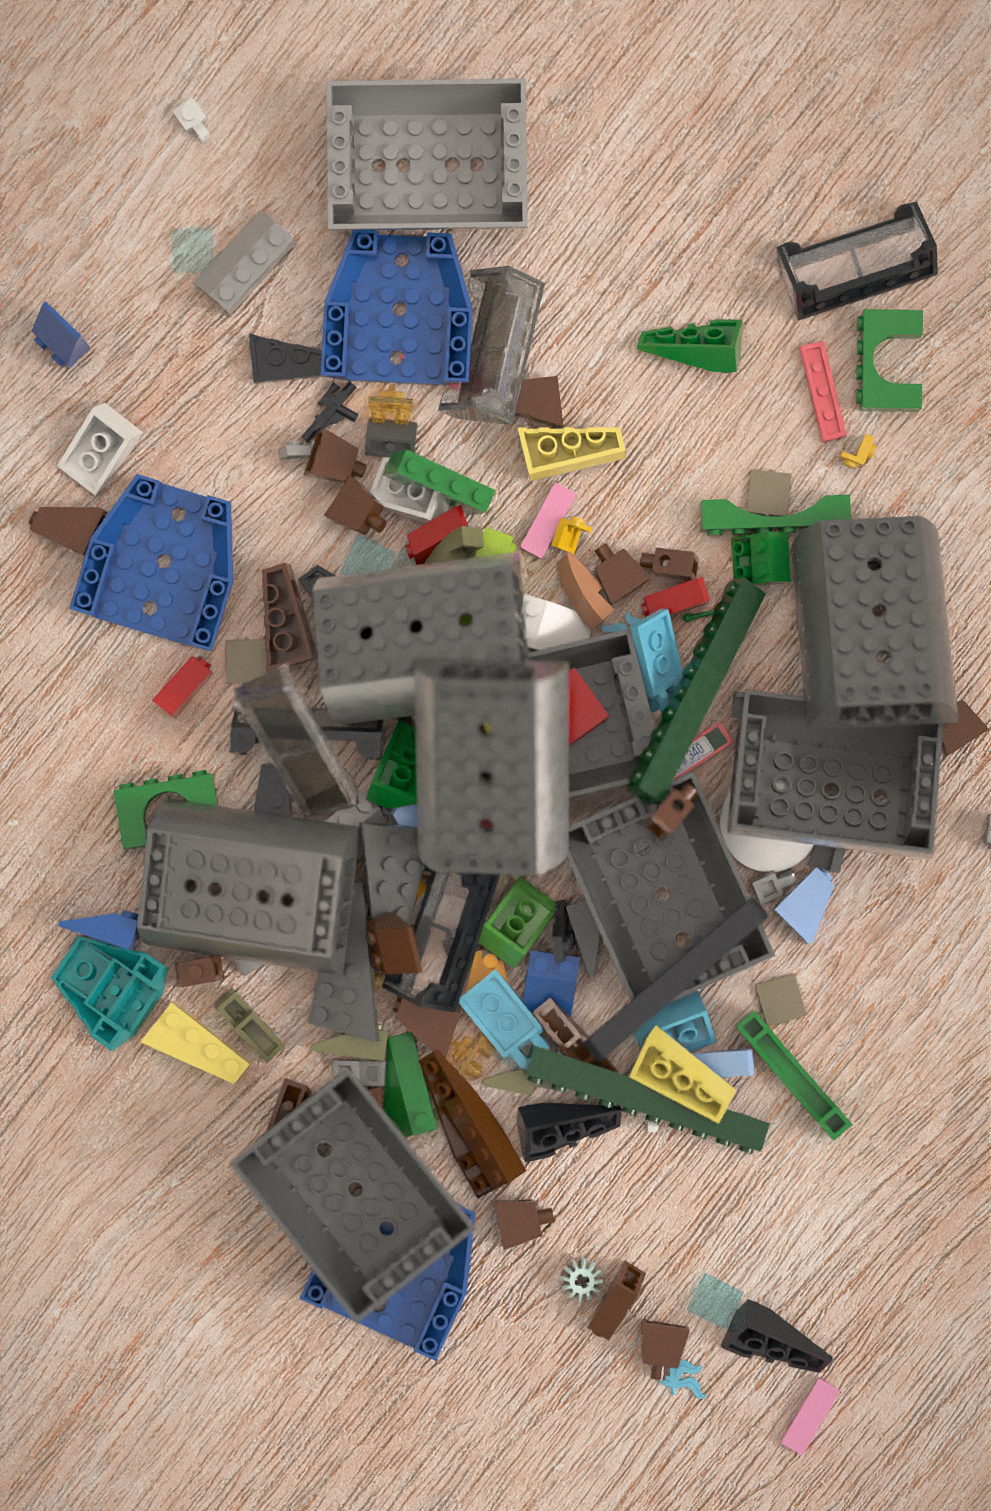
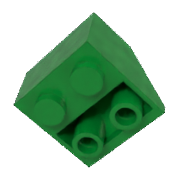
[731,532,791,586]

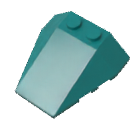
[51,936,168,1051]

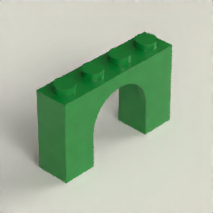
[856,309,923,412]
[383,449,496,515]
[113,770,219,850]

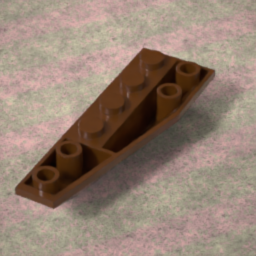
[419,1050,527,1198]

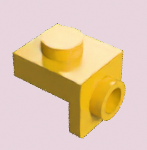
[839,434,876,469]
[551,516,592,554]

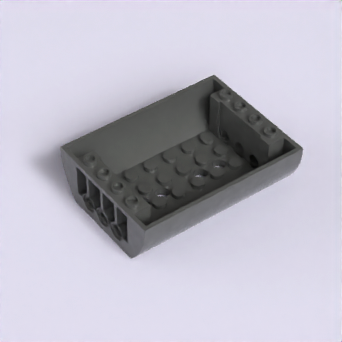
[478,629,654,798]
[137,799,360,976]

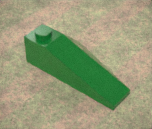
[637,319,743,373]
[366,721,417,809]
[384,1032,438,1137]

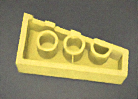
[518,427,626,482]
[141,1002,251,1084]
[630,1025,736,1123]

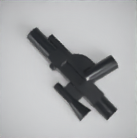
[301,381,359,443]

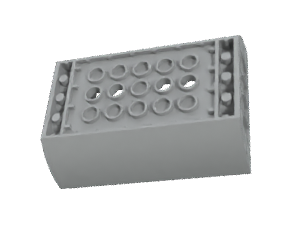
[326,78,528,231]

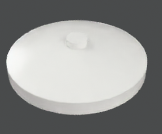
[719,780,813,872]

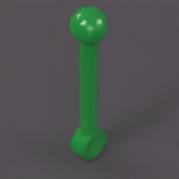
[683,610,714,623]

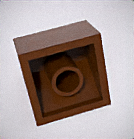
[365,912,423,974]

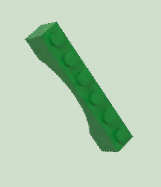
[700,495,851,536]
[734,1009,853,1141]

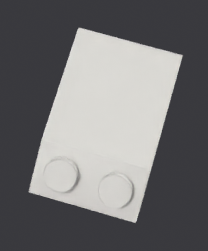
[57,403,143,496]
[370,457,451,524]
[524,594,591,651]

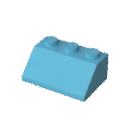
[634,990,717,1052]

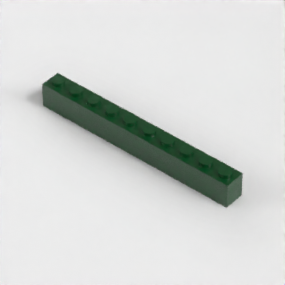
[626,577,766,805]
[523,1045,770,1154]

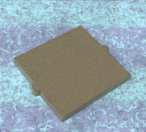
[747,469,791,516]
[226,637,268,685]
[755,974,807,1026]

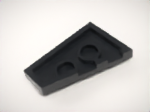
[249,334,325,384]
[551,900,575,962]

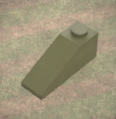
[310,1024,389,1061]

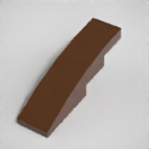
[532,997,619,1073]

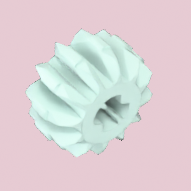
[561,1258,603,1302]

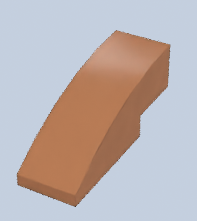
[557,551,614,631]

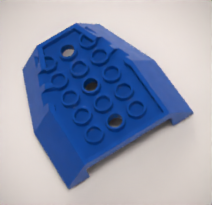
[320,230,473,386]
[69,474,234,652]
[299,1201,475,1361]

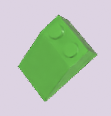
[478,876,556,968]

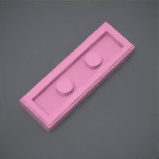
[520,482,577,559]
[780,1377,840,1456]

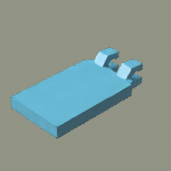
[630,609,683,712]
[459,969,550,1069]

